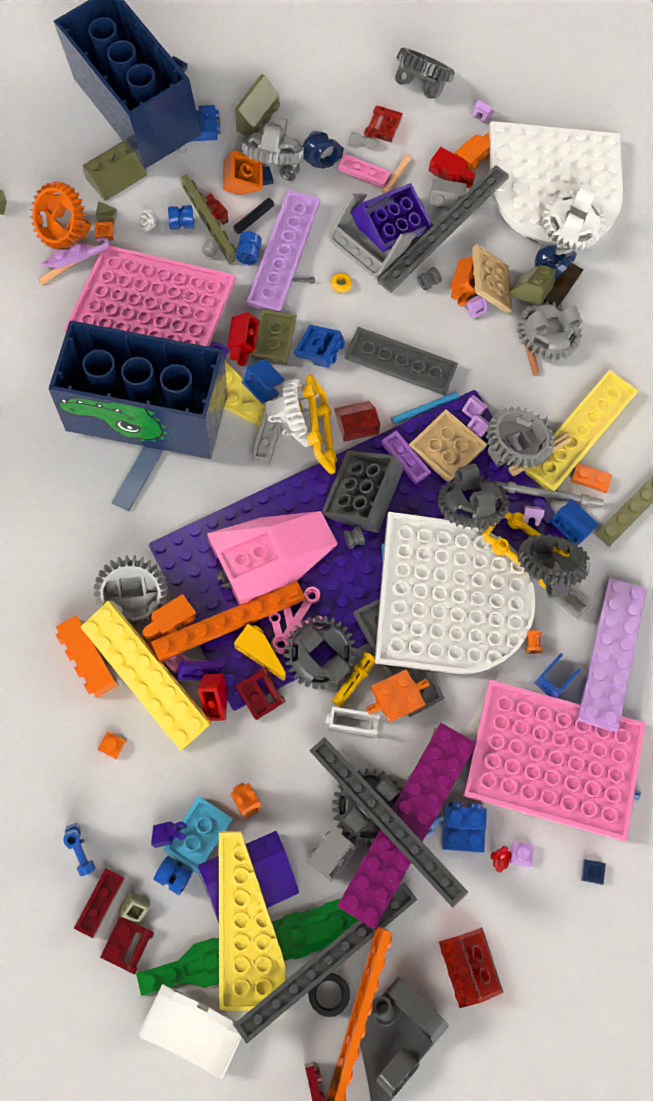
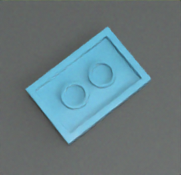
[163,796,233,874]

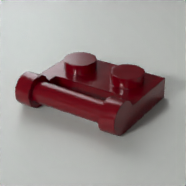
[235,667,286,720]
[100,916,155,975]
[304,1062,326,1101]

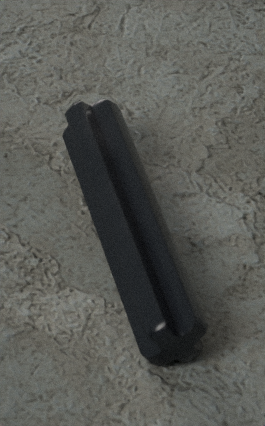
[233,198,274,234]

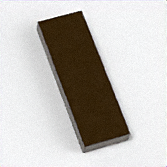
[543,263,584,307]

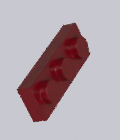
[73,868,125,939]

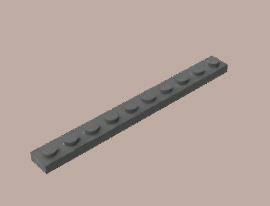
[378,165,509,293]
[309,737,469,908]
[233,883,418,1044]

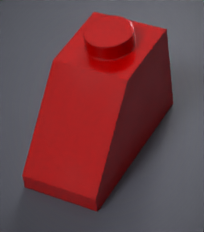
[197,674,228,721]

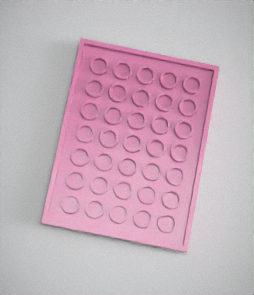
[64,245,236,347]
[463,680,645,842]

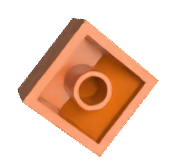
[223,150,263,195]

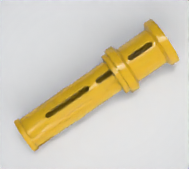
[331,651,377,708]

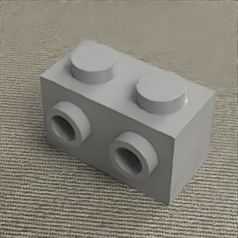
[429,178,467,209]
[307,828,357,882]

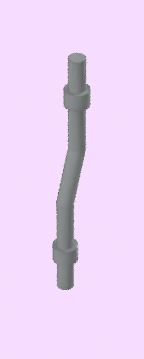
[493,481,604,507]

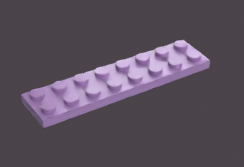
[246,190,320,312]
[577,577,647,733]

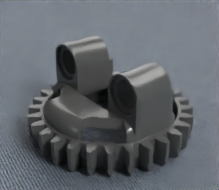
[395,47,455,99]
[438,464,509,530]
[517,534,591,598]
[283,615,356,689]
[332,769,403,847]

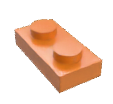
[571,463,612,493]

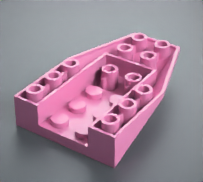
[207,511,338,605]

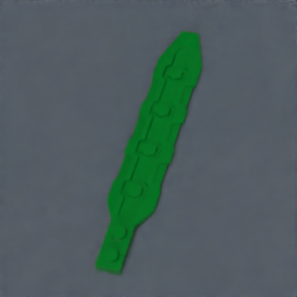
[136,898,358,996]

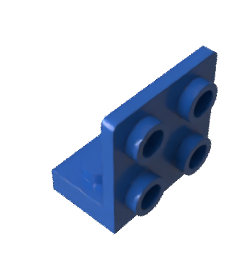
[549,499,599,545]

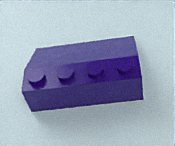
[350,183,433,252]
[197,831,299,923]

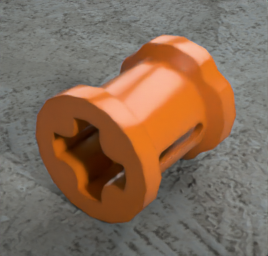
[525,630,543,654]

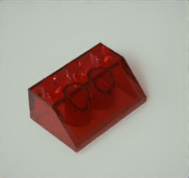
[439,928,504,1008]

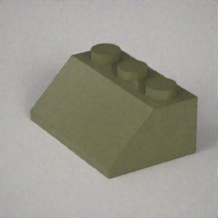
[235,74,280,137]
[82,140,147,201]

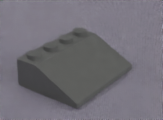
[322,450,404,533]

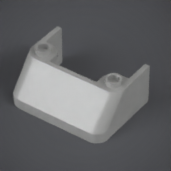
[329,193,416,277]

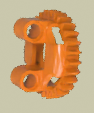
[30,182,92,249]

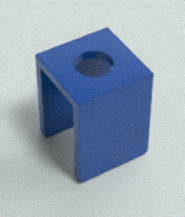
[242,358,285,404]
[534,653,581,698]

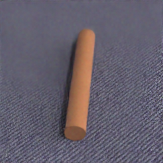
[524,344,540,376]

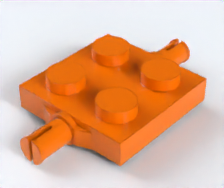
[366,669,430,724]

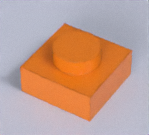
[95,222,114,241]
[97,731,126,759]

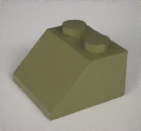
[507,265,556,306]

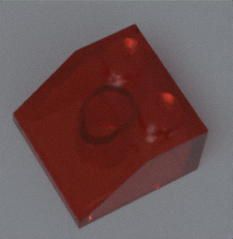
[334,401,381,442]

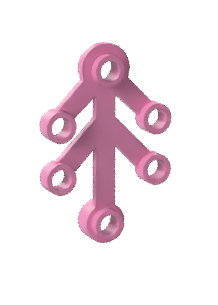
[269,587,323,654]

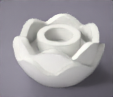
[140,209,157,232]

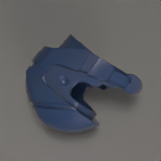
[303,131,344,169]
[534,243,577,280]

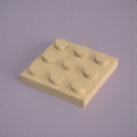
[472,244,513,313]
[409,410,487,482]

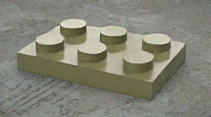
[251,309,297,365]

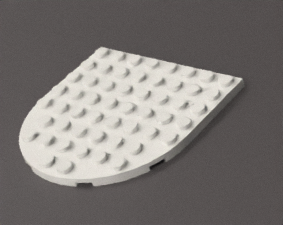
[489,121,623,248]
[374,512,535,674]

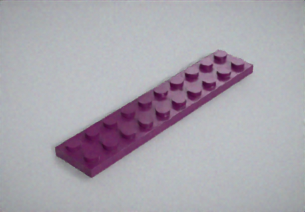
[337,722,476,930]

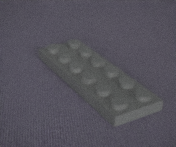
[345,327,458,396]
[352,599,445,718]

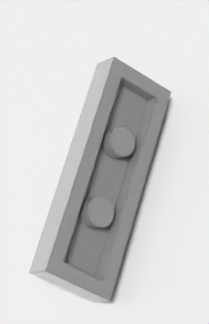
[251,409,282,464]

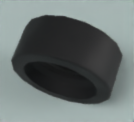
[308,973,350,1017]

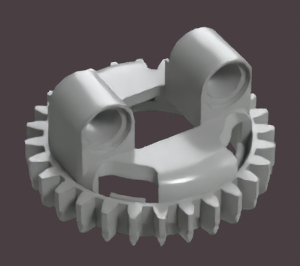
[241,116,304,165]
[517,301,583,361]
[486,406,555,469]
[94,555,168,625]

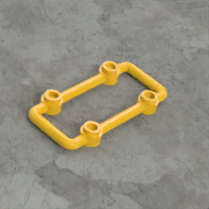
[302,374,337,474]
[482,511,570,589]

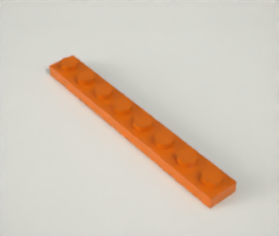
[151,581,305,661]
[326,926,392,1101]

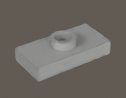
[552,588,592,621]

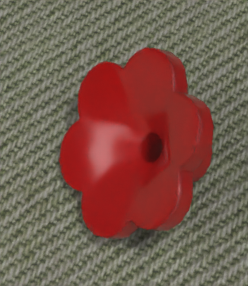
[490,846,511,873]

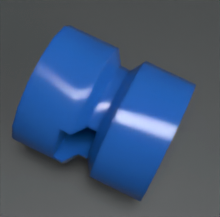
[168,205,194,230]
[235,231,262,265]
[153,855,194,896]

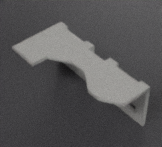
[348,132,380,149]

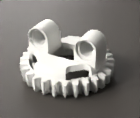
[542,186,606,251]
[265,378,320,447]

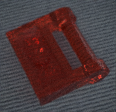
[364,106,403,143]

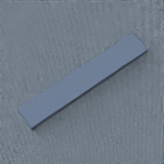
[112,446,164,511]

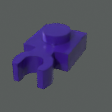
[151,821,187,848]

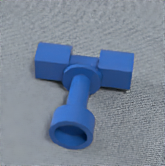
[63,823,96,876]

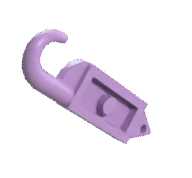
[42,238,110,269]

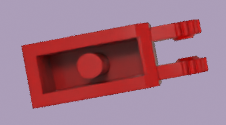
[428,147,475,188]
[227,312,260,366]

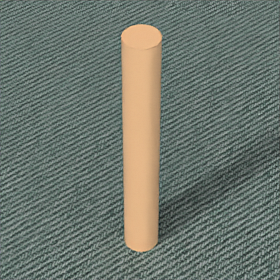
[382,154,411,194]
[38,262,77,285]

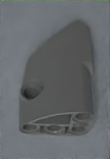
[360,976,449,1101]

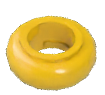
[330,273,352,293]

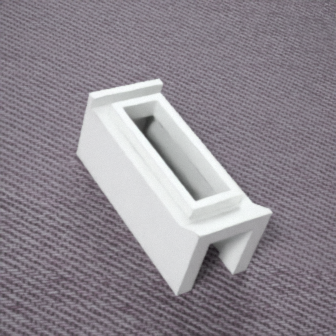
[325,707,380,738]

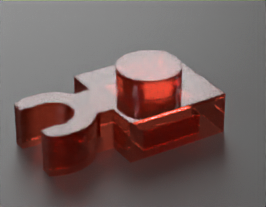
[205,194,229,225]

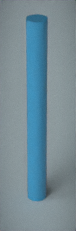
[391,392,459,424]

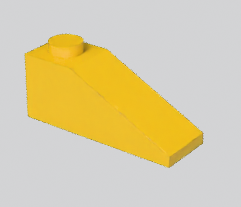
[234,624,286,681]

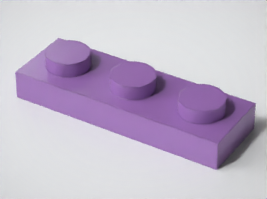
[381,431,431,485]

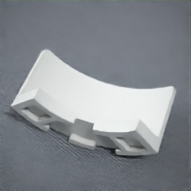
[138,984,241,1079]

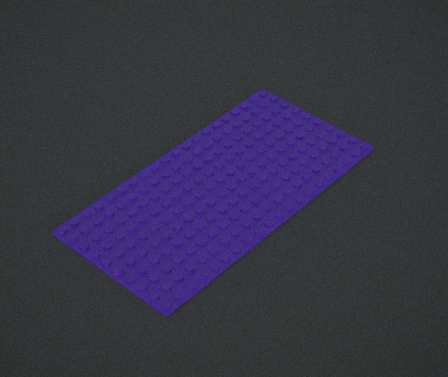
[149,390,569,711]

